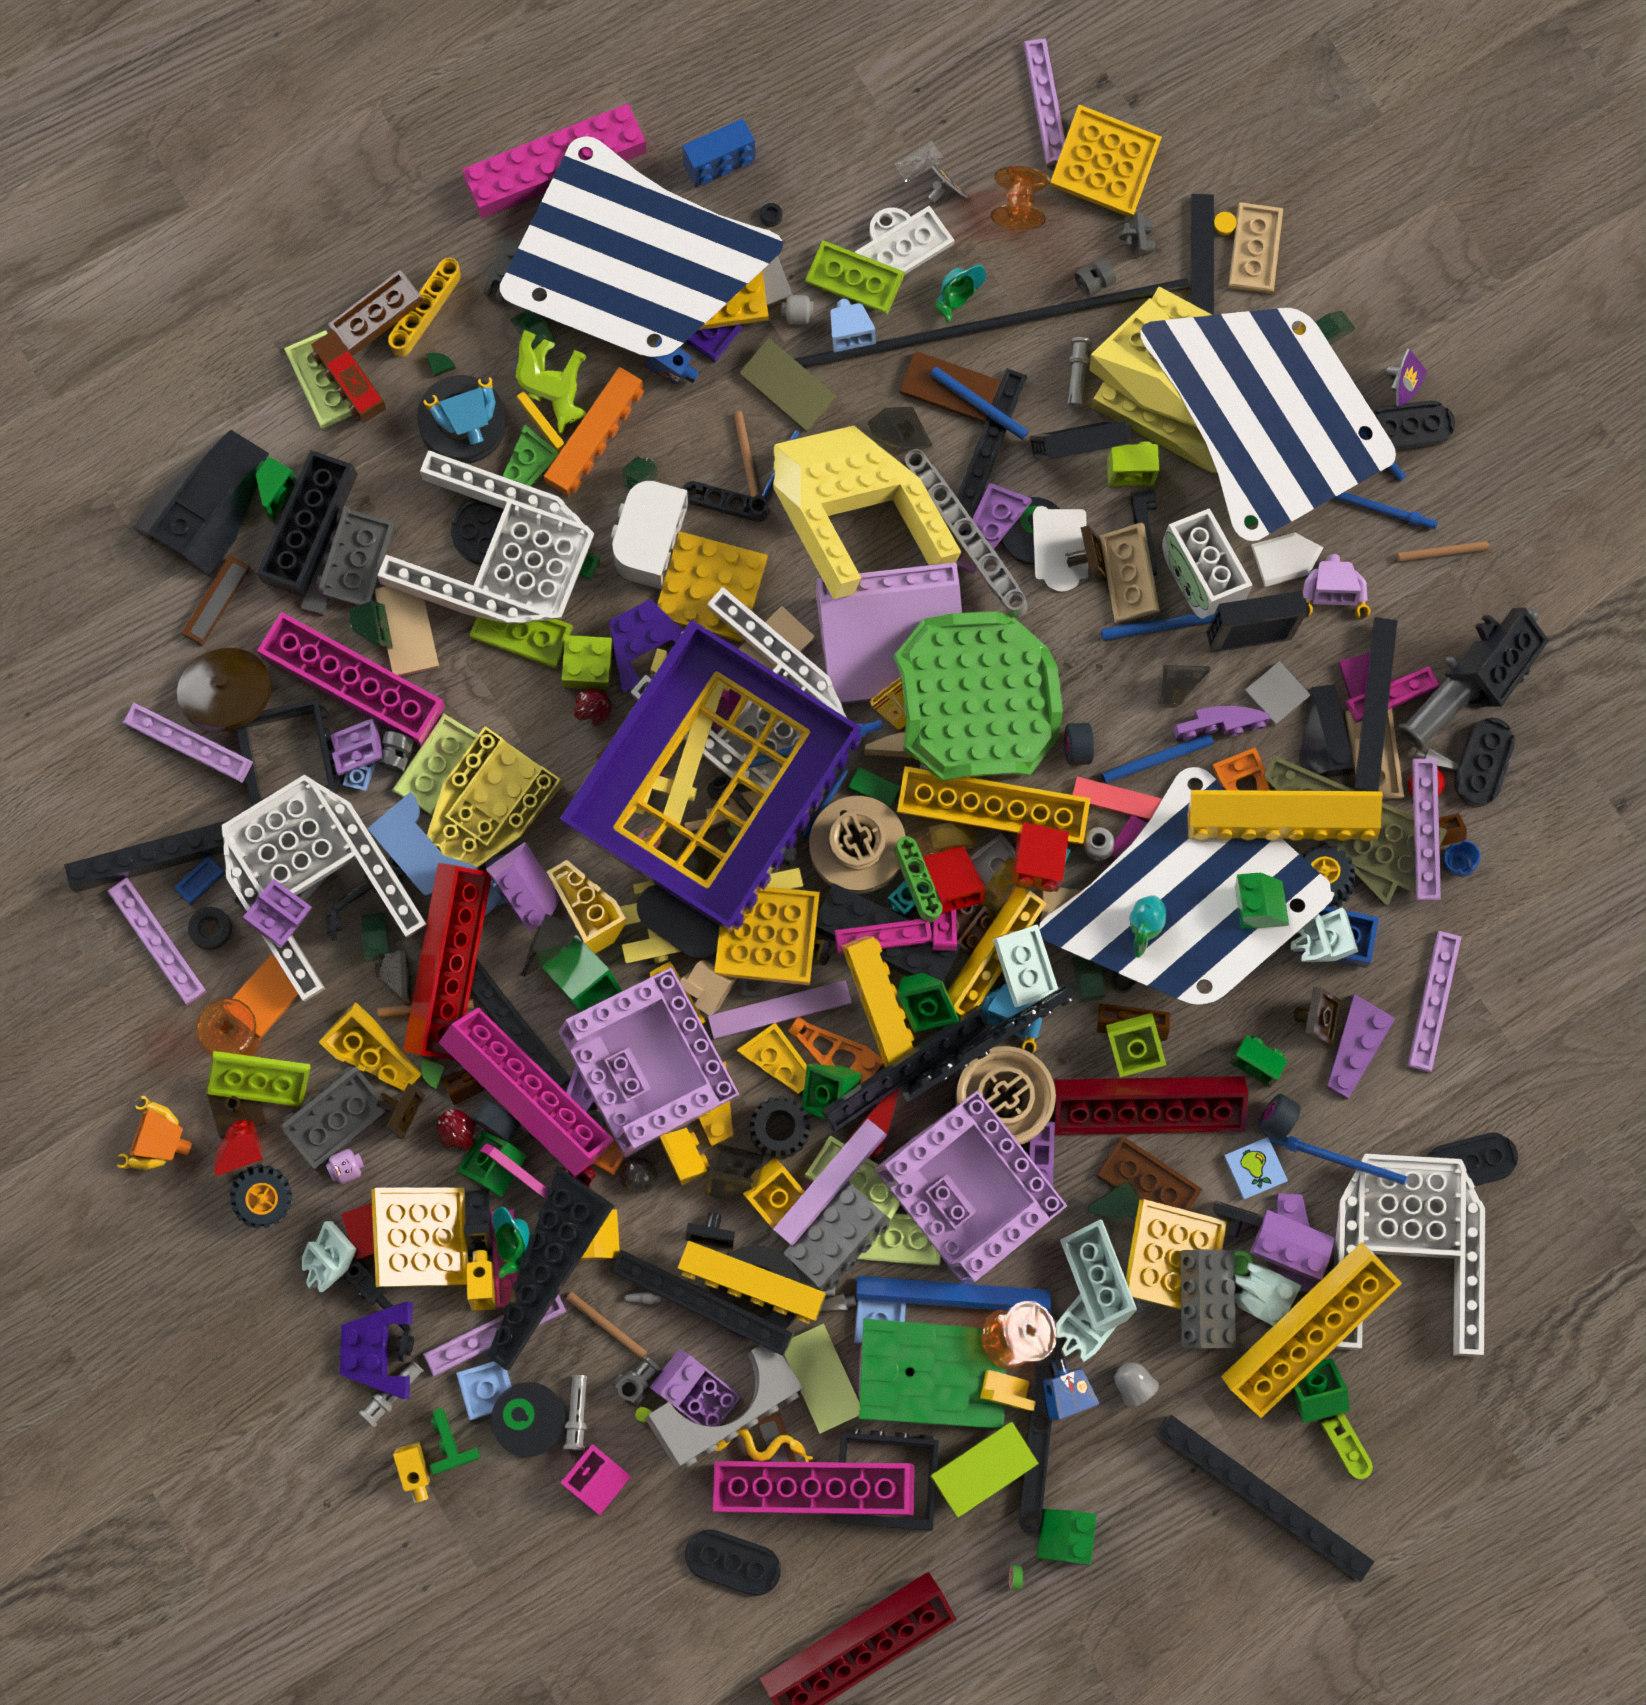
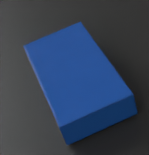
[174,855,226,905]

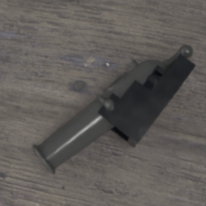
[1398,607,1549,750]

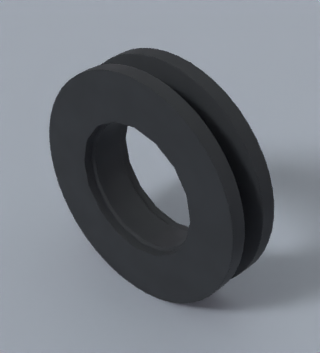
[417,375,506,464]
[709,1245,802,1339]

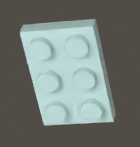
[993,924,1058,1008]

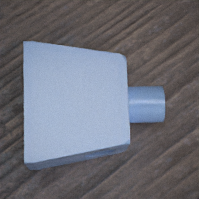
[831,299,876,352]

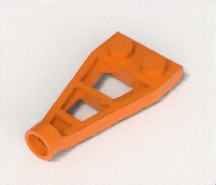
[1212,747,1270,791]
[788,1017,883,1084]

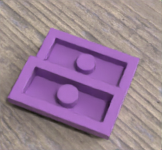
[331,718,382,776]
[242,878,312,948]

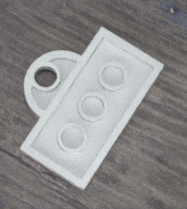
[855,206,955,274]

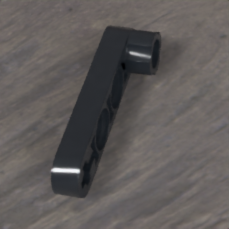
[682,481,769,522]
[1130,489,1157,576]

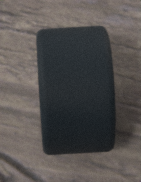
[1064,723,1094,765]
[1258,1094,1301,1141]
[473,1100,520,1142]

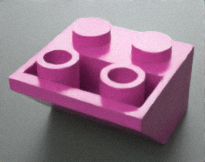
[561,1444,632,1515]

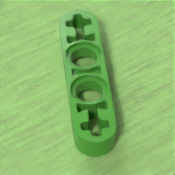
[894,836,943,922]

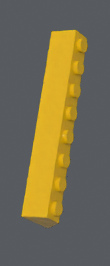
[897,766,1091,844]
[1188,790,1382,841]
[1221,1242,1402,1418]

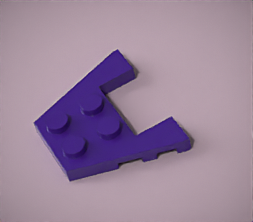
[609,599,683,693]
[340,1302,413,1399]

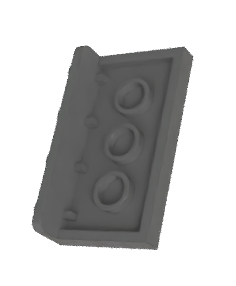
[316,505,395,610]
[280,1066,389,1171]
[784,1181,891,1292]
[1180,1249,1236,1348]

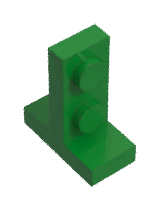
[430,1408,481,1475]

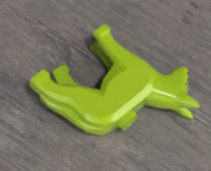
[516,330,587,435]

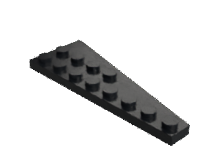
[902,982,1076,1102]
[488,1166,615,1371]

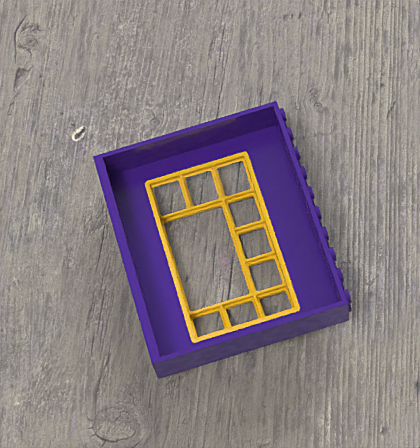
[560,620,862,933]

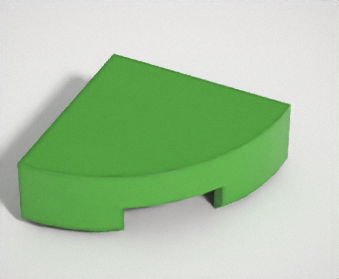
[421,1058,446,1090]

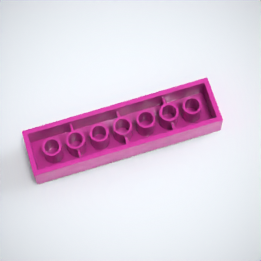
[462,103,647,219]
[257,612,445,746]
[438,1007,614,1176]
[713,1461,914,1516]

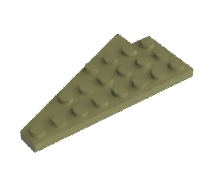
[1264,755,1447,905]

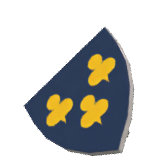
[928,164,969,203]

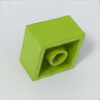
[1107,442,1159,487]
[562,635,613,690]
[1106,1013,1166,1077]

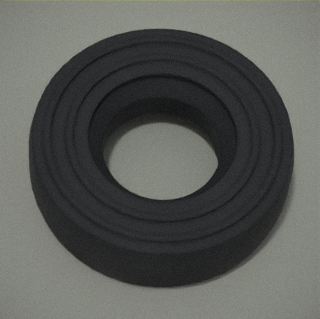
[188,907,232,950]

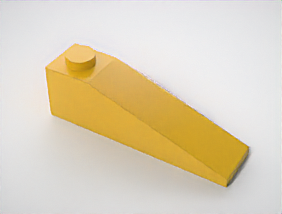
[547,860,627,954]
[319,1002,422,1091]

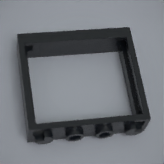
[1030,420,1132,460]
[1206,591,1309,653]
[237,699,341,806]
[834,1428,939,1531]

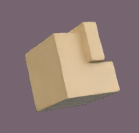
[680,958,737,1016]

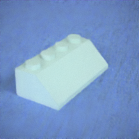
[1060,1220,1137,1331]

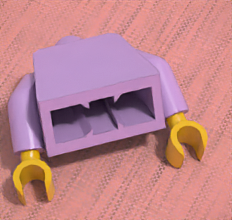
[1303,554,1371,619]

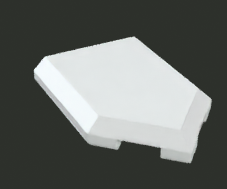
[1251,532,1324,587]

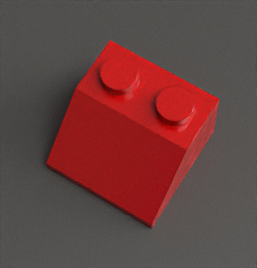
[214,1119,263,1176]

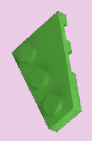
[502,425,559,487]

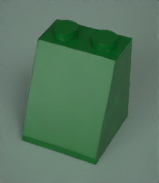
[540,935,623,1013]
[1036,1508,1097,1565]

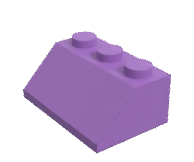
[486,842,561,932]
[1249,1210,1334,1283]

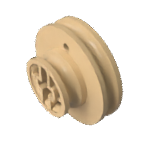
[809,796,906,895]
[955,1046,1056,1145]

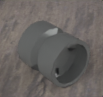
[1074,256,1116,298]
[375,731,414,773]

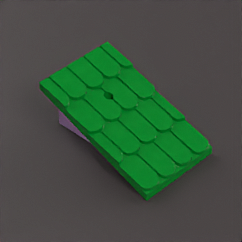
[858,1319,1007,1429]

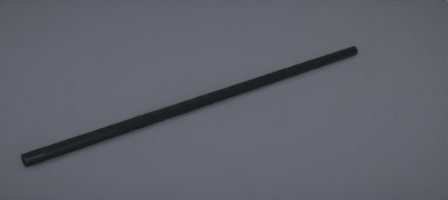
[794,278,1190,368]

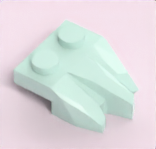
[1290,908,1358,962]
[302,1221,356,1292]
[1234,1262,1301,1326]
[1055,1294,1117,1362]

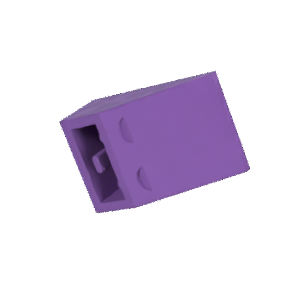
[649,1349,741,1427]

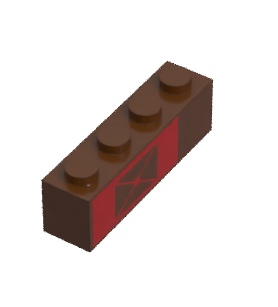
[311,330,386,424]

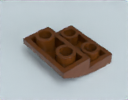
[956,904,997,956]

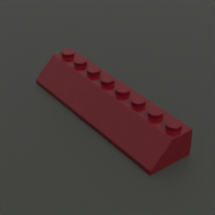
[1054,1076,1249,1135]
[759,1571,957,1705]

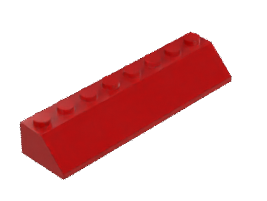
[403,863,491,1061]

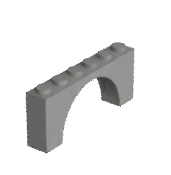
[645,1345,803,1469]

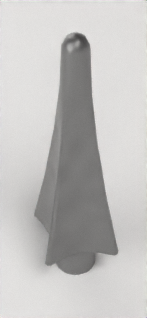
[1414,748,1459,772]
[820,1293,856,1312]

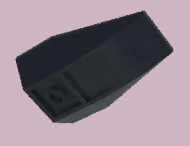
[133,430,269,577]

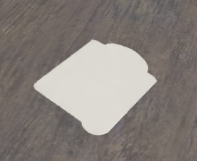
[1033,506,1089,592]

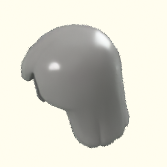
[1114,1362,1159,1407]

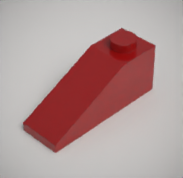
[848,1088,900,1159]

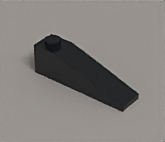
[1299,685,1353,777]

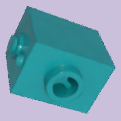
[887,880,928,918]

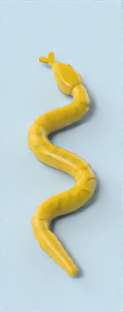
[713,1428,813,1462]

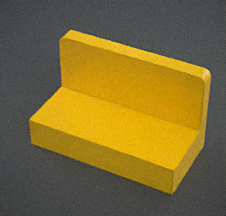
[980,1370,1035,1411]

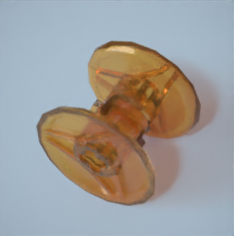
[990,166,1050,230]
[196,998,263,1056]
[981,1301,1057,1369]

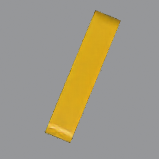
[388,258,461,357]

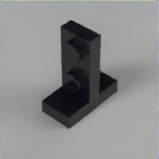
[464,1190,493,1257]

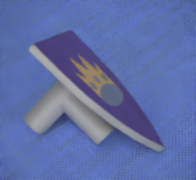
[1387,349,1427,406]

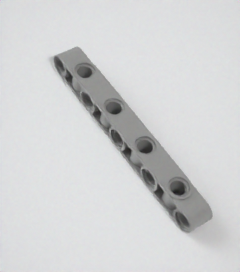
[905,449,1028,618]

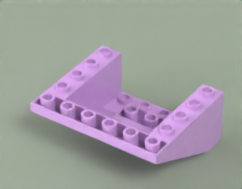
[816,562,962,704]
[558,967,739,1158]
[874,1090,1067,1284]

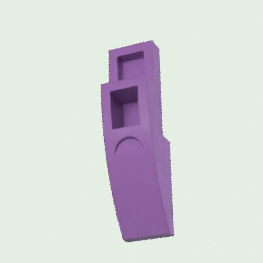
[1173,706,1271,740]
[1029,1122,1055,1187]

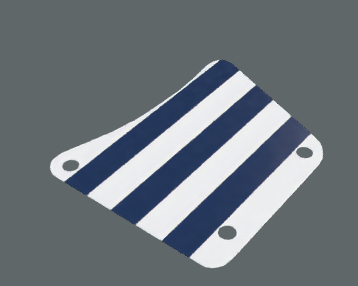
[500,136,783,357]
[1141,308,1396,541]
[1039,767,1334,1005]

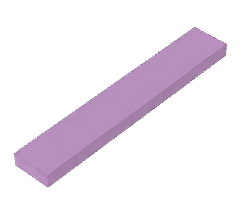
[1024,38,1065,166]
[123,702,253,783]
[1412,758,1441,900]
[107,877,207,1006]
[1407,931,1461,1073]
[708,980,852,1040]
[773,1119,887,1246]
[423,1295,566,1377]

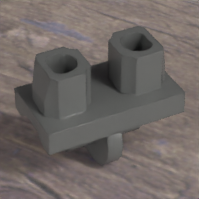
[1118,212,1156,259]

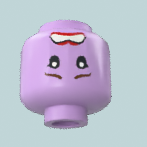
[326,1149,364,1185]

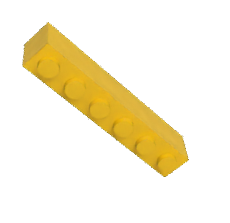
[947,886,1046,1017]
[842,935,914,1067]
[678,1241,826,1324]

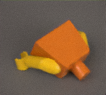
[117,1096,192,1170]

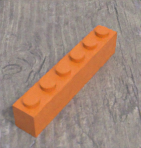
[544,367,644,497]

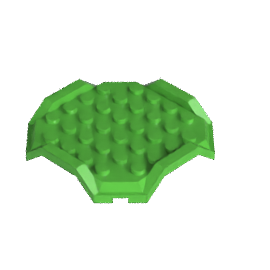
[892,611,1063,782]

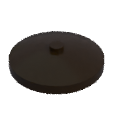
[177,648,272,732]

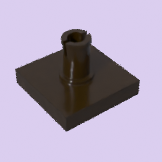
[1065,525,1107,582]
[1294,987,1341,1046]
[377,1083,425,1139]
[207,1094,267,1138]

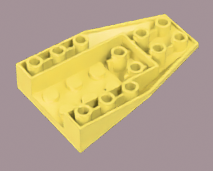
[1089,298,1198,428]
[427,726,564,868]

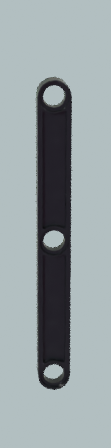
[1018,1314,1061,1533]

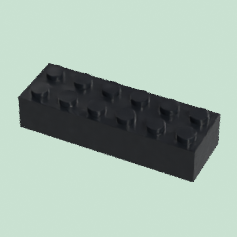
[256,450,358,597]
[815,883,962,984]

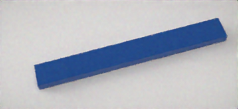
[856,1276,1051,1314]

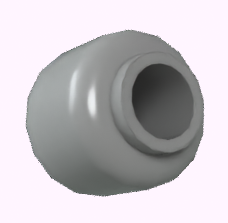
[781,295,813,325]
[1084,827,1114,861]

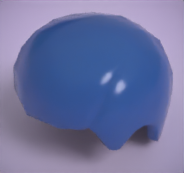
[1443,840,1480,877]

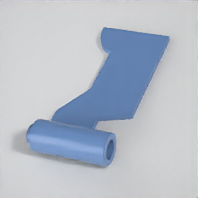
[367,792,504,915]

